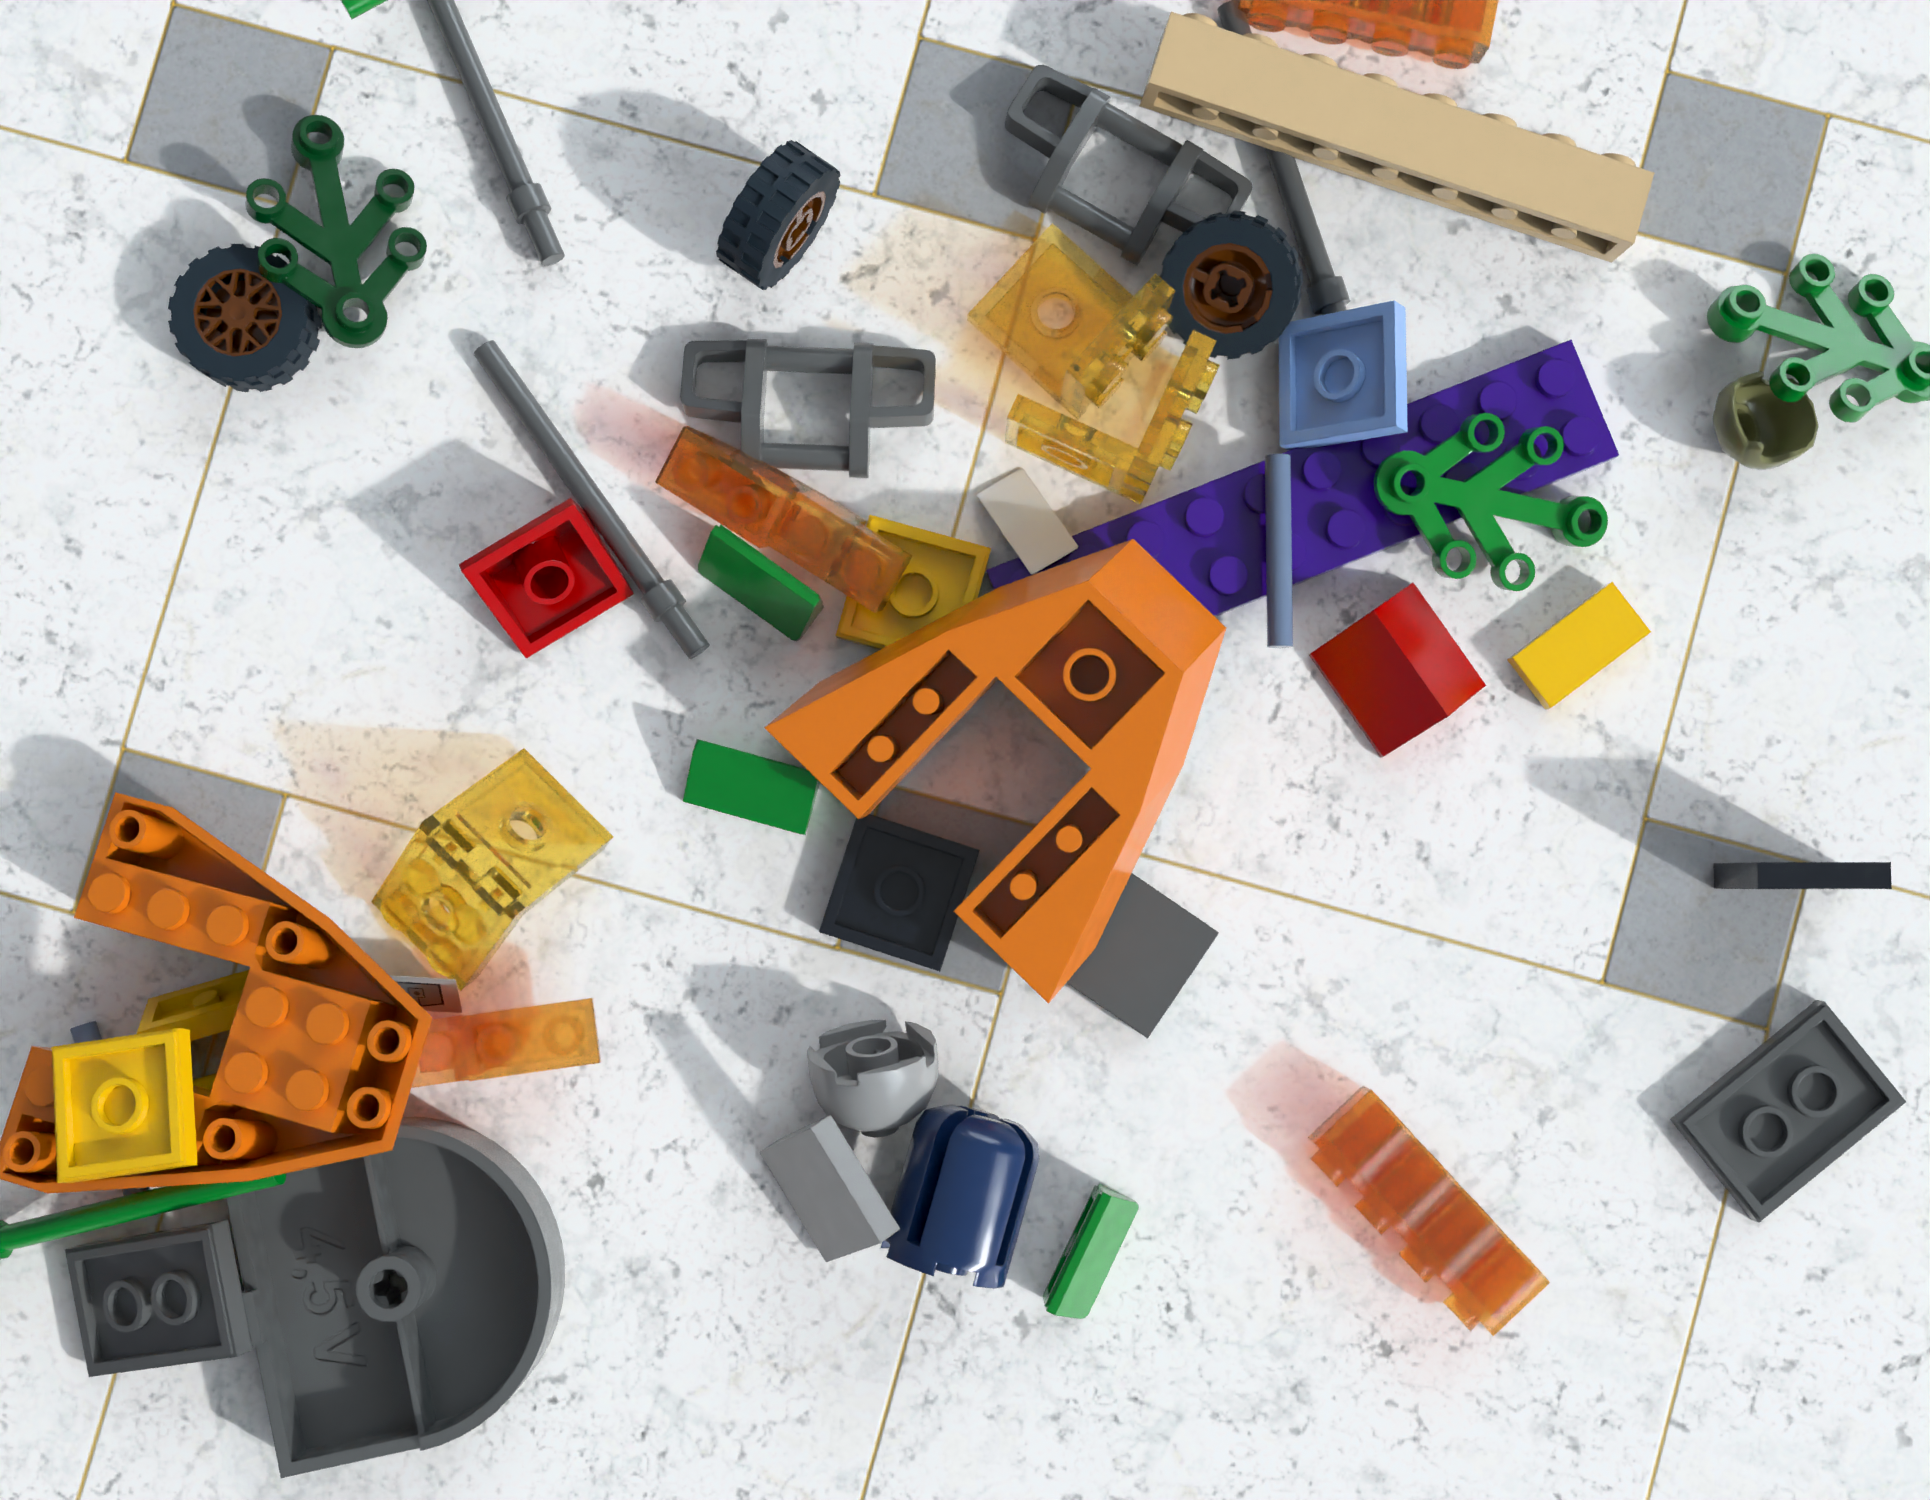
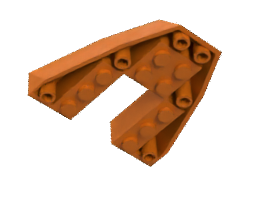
[764,539,1226,1004]
[0,792,433,1194]

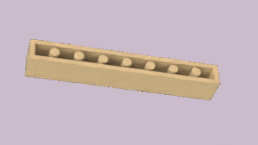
[1139,12,1655,263]

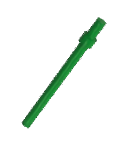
[0,1173,286,1260]

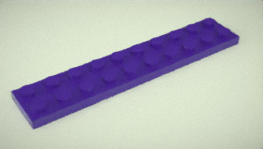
[986,340,1619,617]

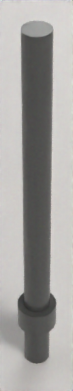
[427,0,565,266]
[1217,0,1350,315]
[474,340,710,659]

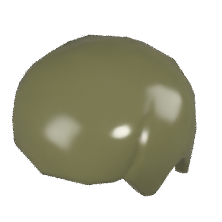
[1712,371,1819,470]

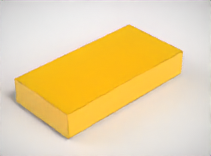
[1507,582,1651,710]

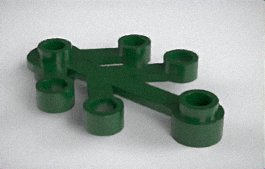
[245,115,427,348]

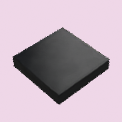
[819,814,980,972]
[1713,862,1892,889]

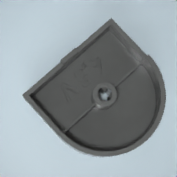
[226,1117,565,1478]

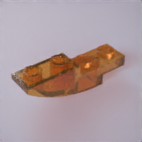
[655,426,912,613]
[411,998,601,1088]

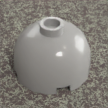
[807,1020,938,1137]

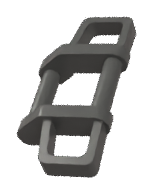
[1005,65,1253,266]
[680,339,936,478]

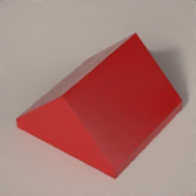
[459,498,634,658]
[1309,582,1486,757]

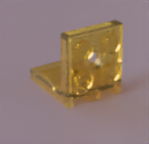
[967,223,1175,420]
[1005,330,1220,505]
[371,748,614,991]

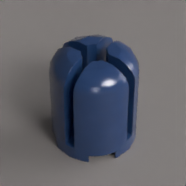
[880,1105,1039,1289]

